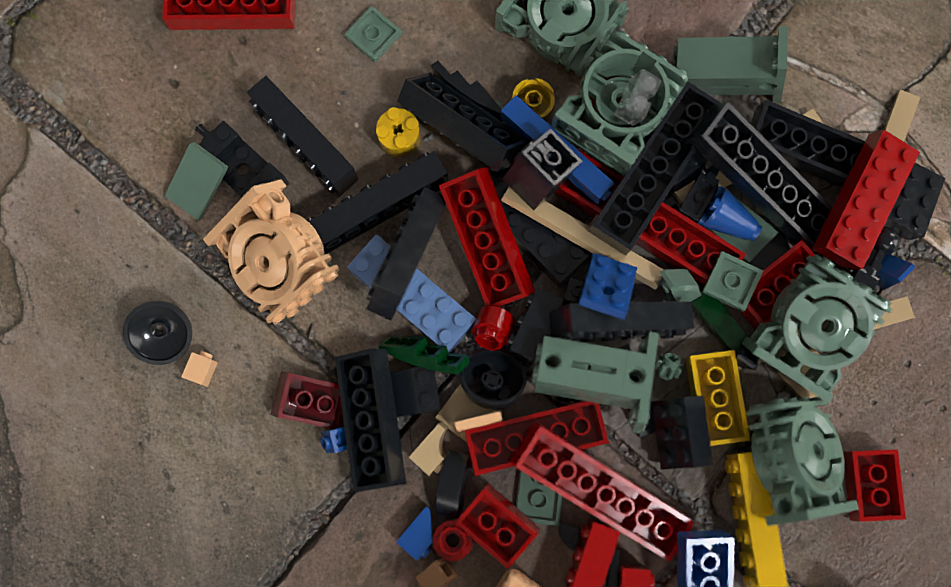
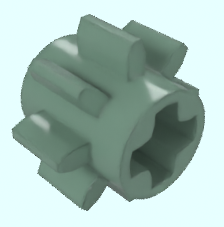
[654,353,684,380]

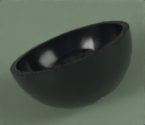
[460,349,527,409]

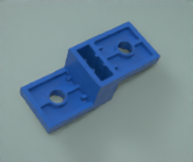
[579,253,637,319]

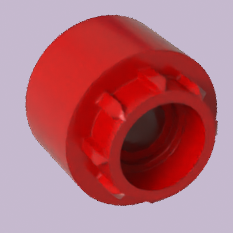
[472,306,515,351]
[433,519,473,561]

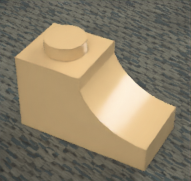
[409,421,449,476]

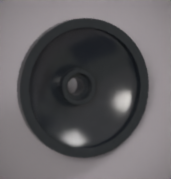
[123,301,193,365]

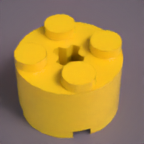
[512,78,555,122]
[376,107,420,157]

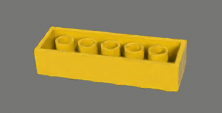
[725,452,788,587]

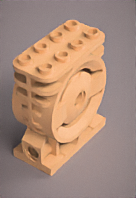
[203,179,339,324]

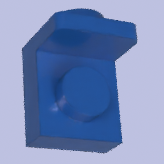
[320,426,347,453]

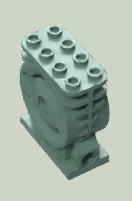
[495,0,629,79]
[551,30,688,176]
[742,254,893,403]
[746,397,859,526]

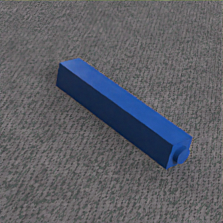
[500,96,614,204]

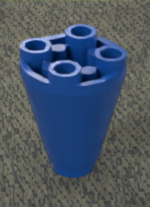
[697,186,762,241]

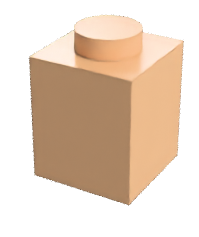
[181,351,218,387]

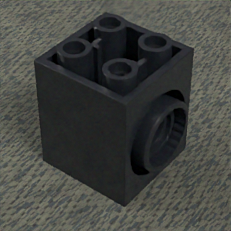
[503,129,582,211]

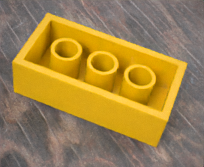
[685,350,750,446]

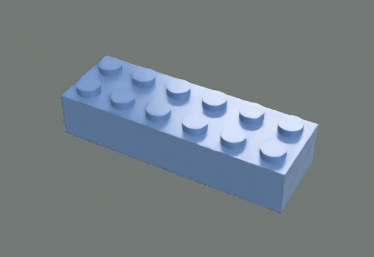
[347,234,476,354]

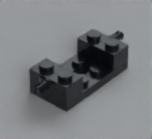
[195,120,290,197]

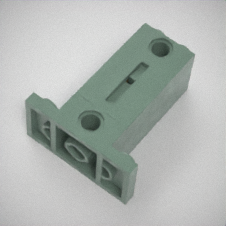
[673,26,788,103]
[531,332,659,433]

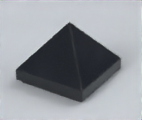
[737,344,759,370]

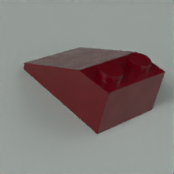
[270,371,343,429]

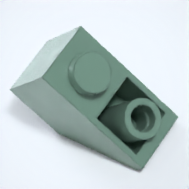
[660,269,701,302]

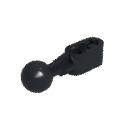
[838,227,900,307]

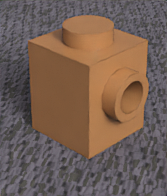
[415,559,458,587]

